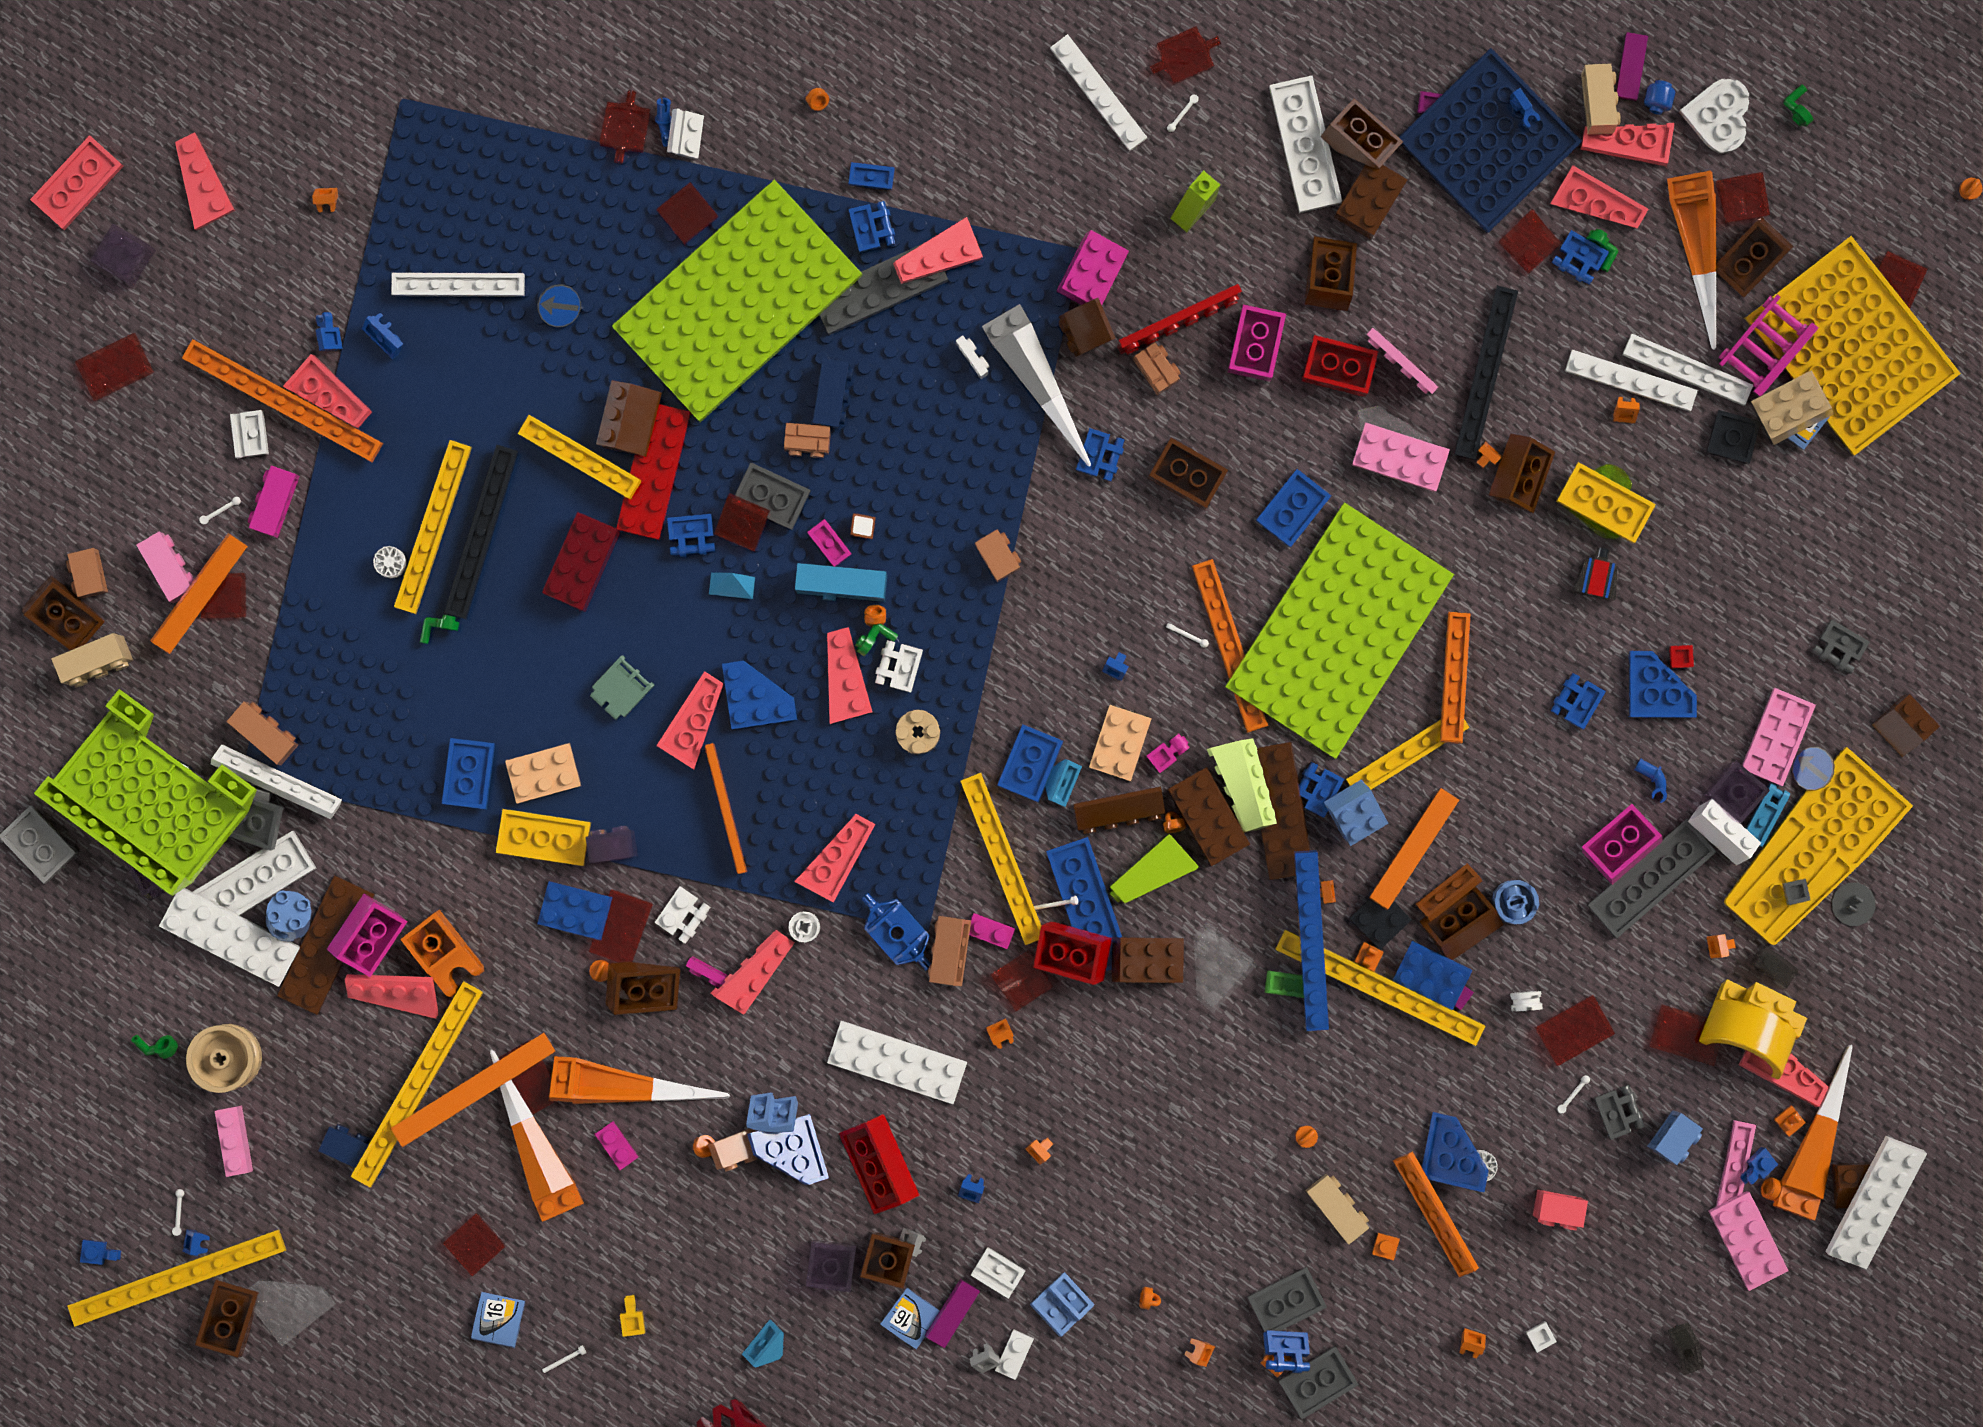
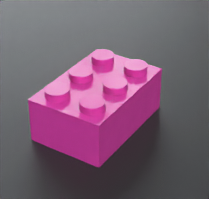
[1056,230,1129,305]
[1228,304,1286,382]
[1582,804,1662,885]
[327,894,407,977]

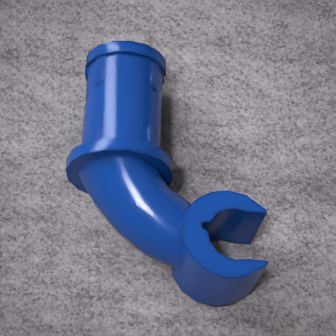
[655,98,672,147]
[1634,758,1667,803]

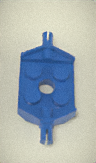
[861,892,931,971]

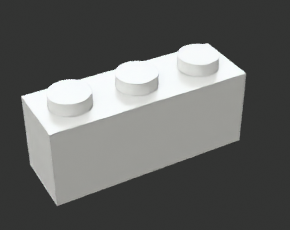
[1688,799,1761,866]

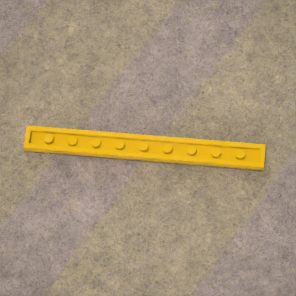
[1276,929,1485,1046]
[351,981,483,1188]
[67,1230,286,1327]

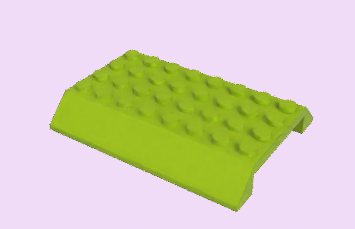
[34,689,257,896]

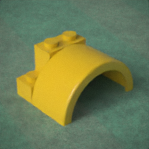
[1699,979,1807,1080]

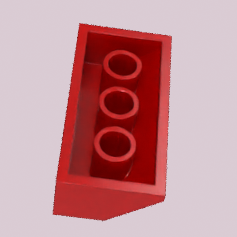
[839,1114,919,1215]

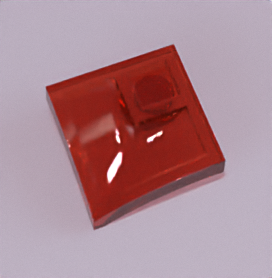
[1715,172,1770,223]
[1499,209,1561,274]
[990,950,1053,1012]

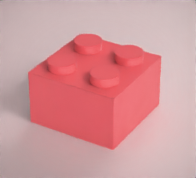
[1533,1190,1588,1230]

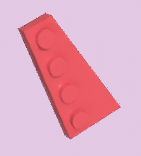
[893,217,983,284]
[794,814,876,903]
[1739,1050,1829,1107]

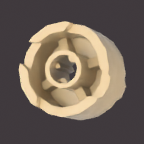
[896,710,940,755]

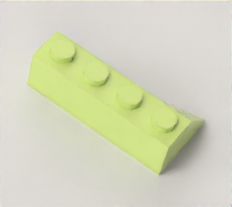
[1207,739,1277,832]

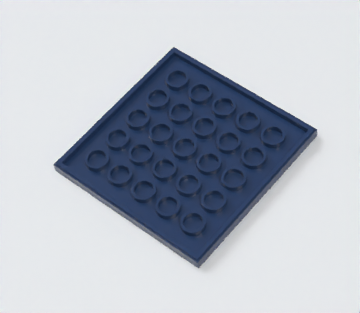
[1399,48,1582,234]

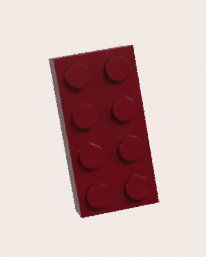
[542,512,621,612]

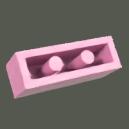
[137,532,194,603]
[215,1105,253,1177]

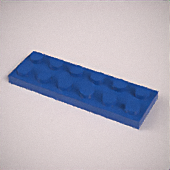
[1046,837,1122,971]

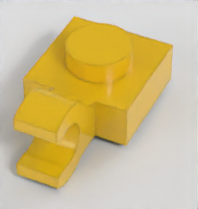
[620,1295,645,1337]

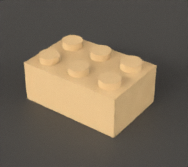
[1751,370,1834,445]
[52,633,133,688]

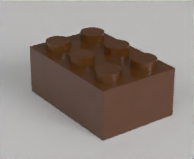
[1334,164,1408,240]
[1148,438,1228,511]
[1112,937,1184,983]

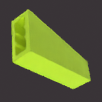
[1170,170,1220,233]
[1110,834,1199,903]

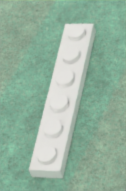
[1050,34,1147,152]
[392,273,525,297]
[1622,334,1753,406]
[1565,350,1698,412]
[211,745,342,819]

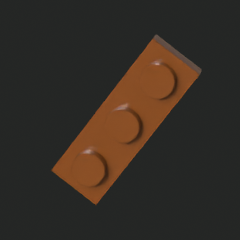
[1416,863,1482,922]

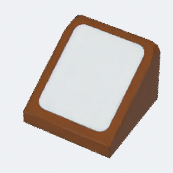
[850,513,876,539]

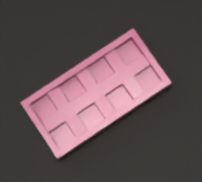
[1367,328,1438,394]
[1352,423,1450,492]
[1740,688,1816,786]
[1708,1191,1788,1291]

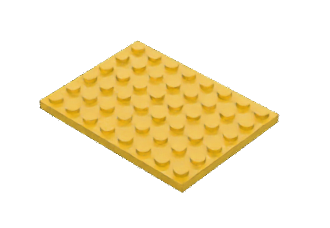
[1744,236,1961,456]

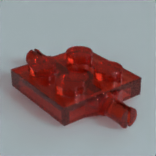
[1150,26,1221,85]
[599,90,651,164]

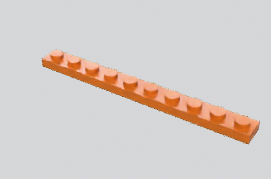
[182,339,383,463]

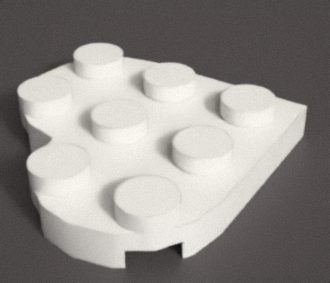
[1679,79,1749,154]

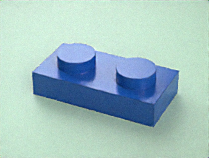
[848,162,895,191]

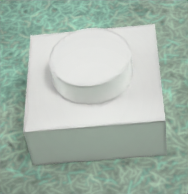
[1526,1321,1557,1353]

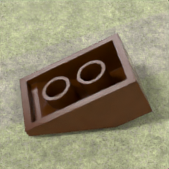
[1320,98,1403,170]
[1716,217,1794,297]
[1305,236,1357,311]
[1059,298,1116,357]
[22,575,105,650]
[605,962,680,1015]
[195,1280,259,1358]

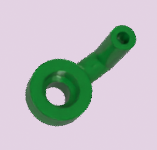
[1783,84,1814,127]
[1586,229,1618,272]
[420,615,460,644]
[855,624,898,656]
[131,1035,178,1059]

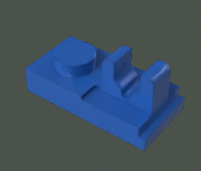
[362,313,403,359]

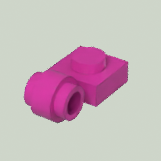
[1147,734,1190,773]

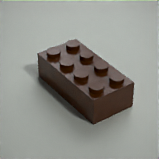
[1167,767,1250,866]

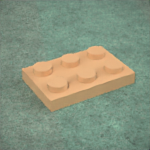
[1089,705,1152,781]
[505,743,581,804]

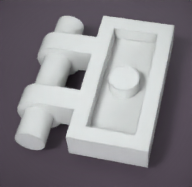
[875,640,923,693]
[655,886,711,944]

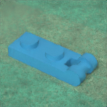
[1745,782,1791,847]

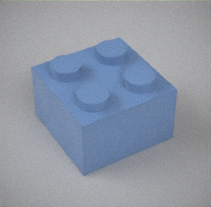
[1324,779,1388,846]
[1647,1110,1703,1165]

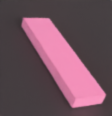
[1716,1120,1756,1207]

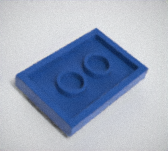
[1256,469,1331,548]
[997,724,1064,803]
[442,738,495,809]
[537,881,612,940]
[1392,941,1472,1010]

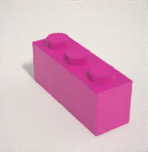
[248,466,300,538]

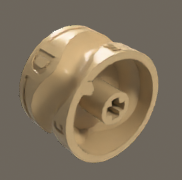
[186,1024,262,1093]

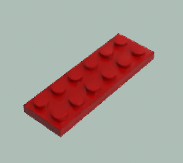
[1117,284,1242,355]
[616,404,691,540]

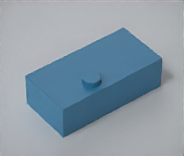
[795,563,887,602]

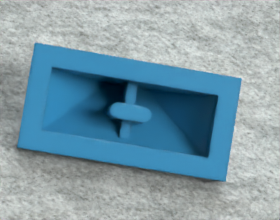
[709,573,755,599]
[1045,759,1082,807]
[742,1320,784,1368]

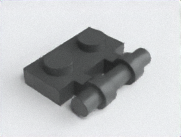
[1812,620,1870,674]
[1594,1084,1645,1140]

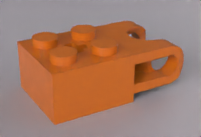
[400,909,484,997]

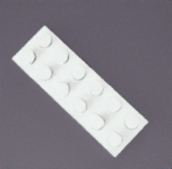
[1269,76,1342,213]
[193,831,317,916]
[159,888,300,987]
[827,1021,967,1104]
[1826,1136,1927,1269]

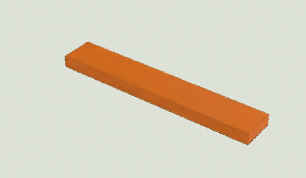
[150,533,248,654]
[1440,612,1471,744]
[705,743,747,874]
[1369,788,1459,910]
[1393,1151,1479,1277]

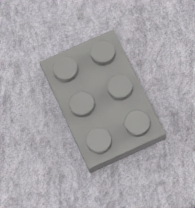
[0,805,78,884]

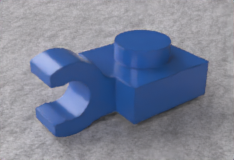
[1510,88,1540,129]
[316,312,343,351]
[1740,1147,1778,1185]
[80,1239,121,1265]

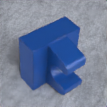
[1102,652,1129,681]
[958,1174,985,1203]
[183,1229,210,1256]

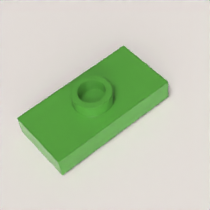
[1265,971,1304,998]

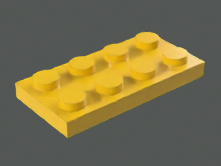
[1556,462,1656,544]
[496,809,591,866]

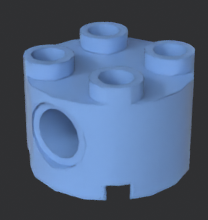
[1491,880,1539,924]
[266,890,311,942]

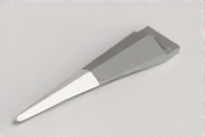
[982,304,1091,467]

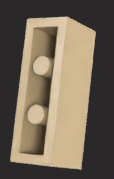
[1581,64,1620,135]
[1305,1174,1369,1244]

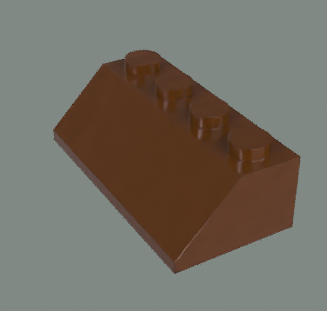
[1073,786,1165,834]

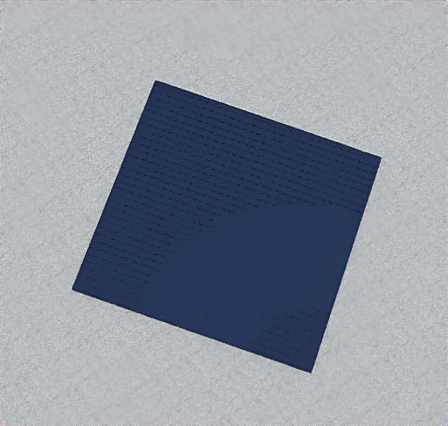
[246,99,1077,932]

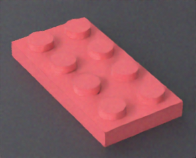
[30,135,123,230]

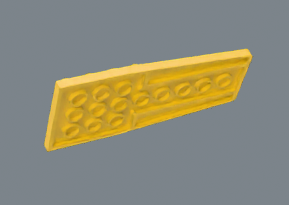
[1724,747,1913,945]

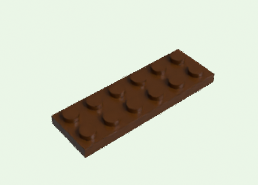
[1257,742,1310,880]
[277,876,375,1015]

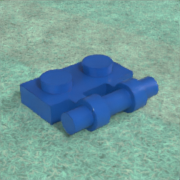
[849,201,895,253]
[1552,230,1609,285]
[1076,428,1125,482]
[667,514,715,557]
[1551,673,1606,730]
[1299,762,1344,818]
[1263,1330,1310,1373]

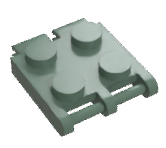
[590,655,655,720]

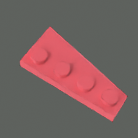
[1580,123,1674,166]
[175,132,235,230]
[1550,166,1649,229]
[283,354,372,428]
[827,627,872,724]
[657,671,723,769]
[711,930,795,1015]
[345,974,438,1019]

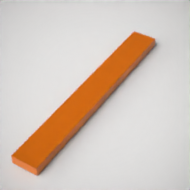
[1192,559,1268,733]
[390,1033,556,1147]

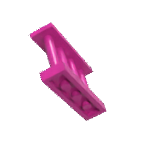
[1718,294,1819,397]

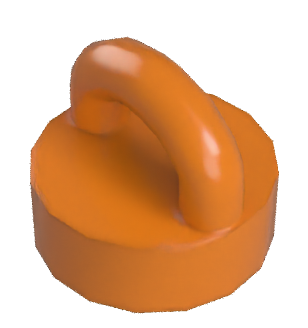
[805,88,829,111]
[1959,178,1982,200]
[864,605,886,627]
[1163,811,1186,833]
[589,960,609,982]
[1295,1125,1318,1148]
[693,1135,715,1158]
[1761,1177,1782,1201]
[1139,1287,1161,1310]

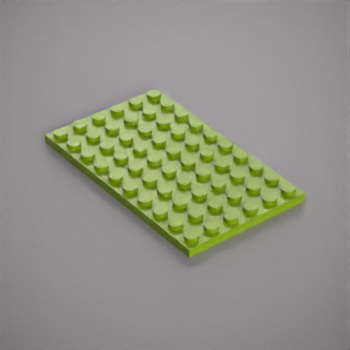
[612,180,863,422]
[1225,502,1454,759]

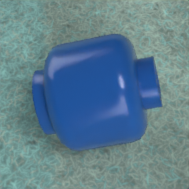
[1644,80,1675,115]

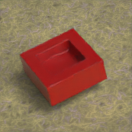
[1669,645,1694,669]

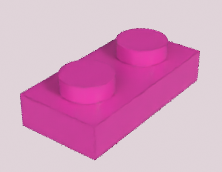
[807,519,852,567]
[969,913,1015,949]
[686,956,728,988]
[595,1121,639,1170]

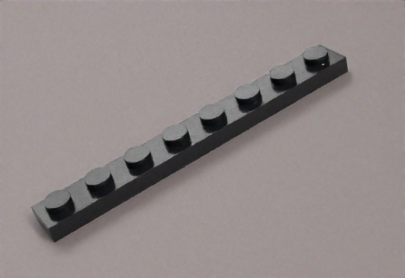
[1454,285,1518,461]
[444,444,519,620]

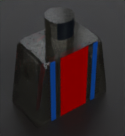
[1571,547,1617,601]

